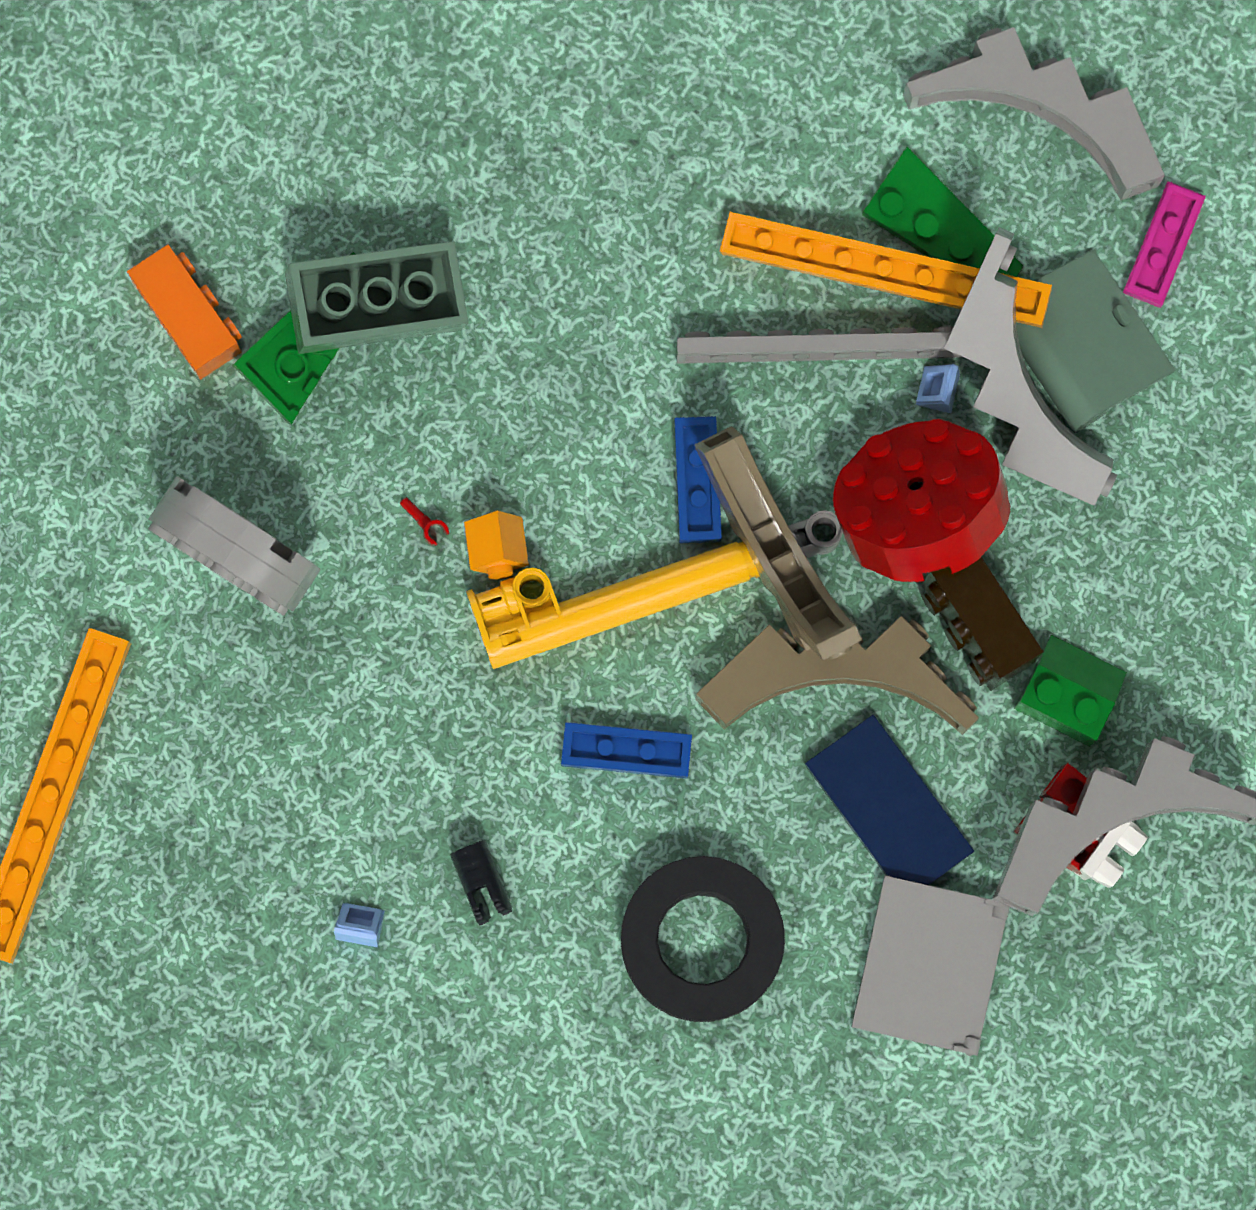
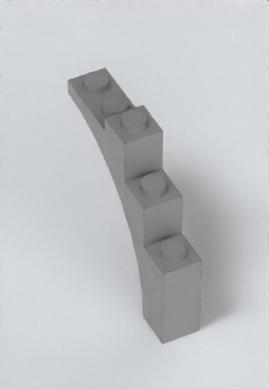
[903,27,1165,201]
[992,736,1256,916]

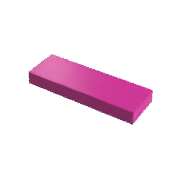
[1123,181,1206,308]

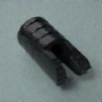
[450,840,512,926]

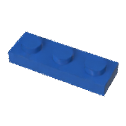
[674,416,722,544]
[561,722,692,779]

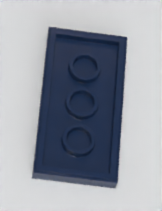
[804,715,974,885]

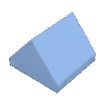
[916,364,960,413]
[334,903,385,947]

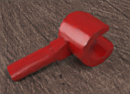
[400,497,449,546]

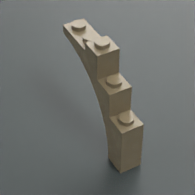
[695,426,862,660]
[695,616,979,735]

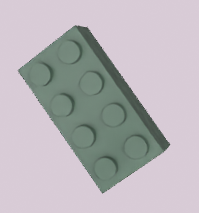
[284,241,469,354]

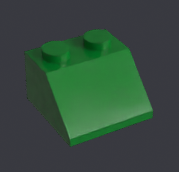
[1014,634,1127,747]

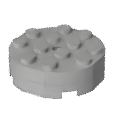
[148,476,321,616]

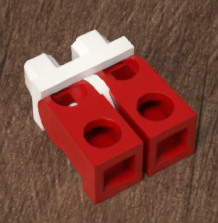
[1014,763,1148,888]

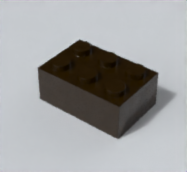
[921,557,1044,691]

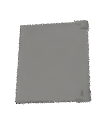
[851,876,1010,1056]

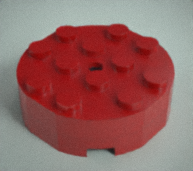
[833,419,1011,582]

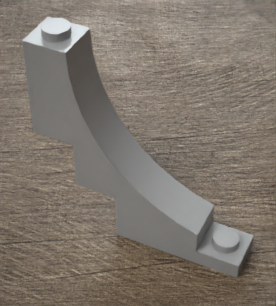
[944,227,1117,506]

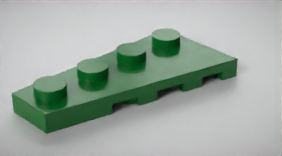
[862,147,1024,277]
[232,252,355,425]

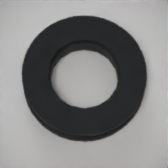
[621,856,785,1022]

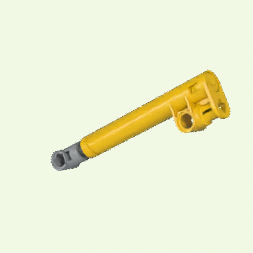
[466,510,843,669]

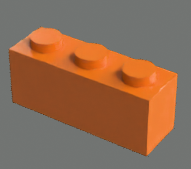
[127,244,242,380]

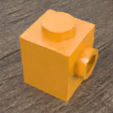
[464,510,529,579]

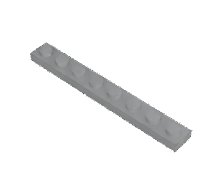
[676,326,964,364]

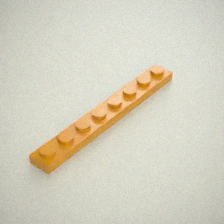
[720,212,1052,328]
[0,628,131,964]

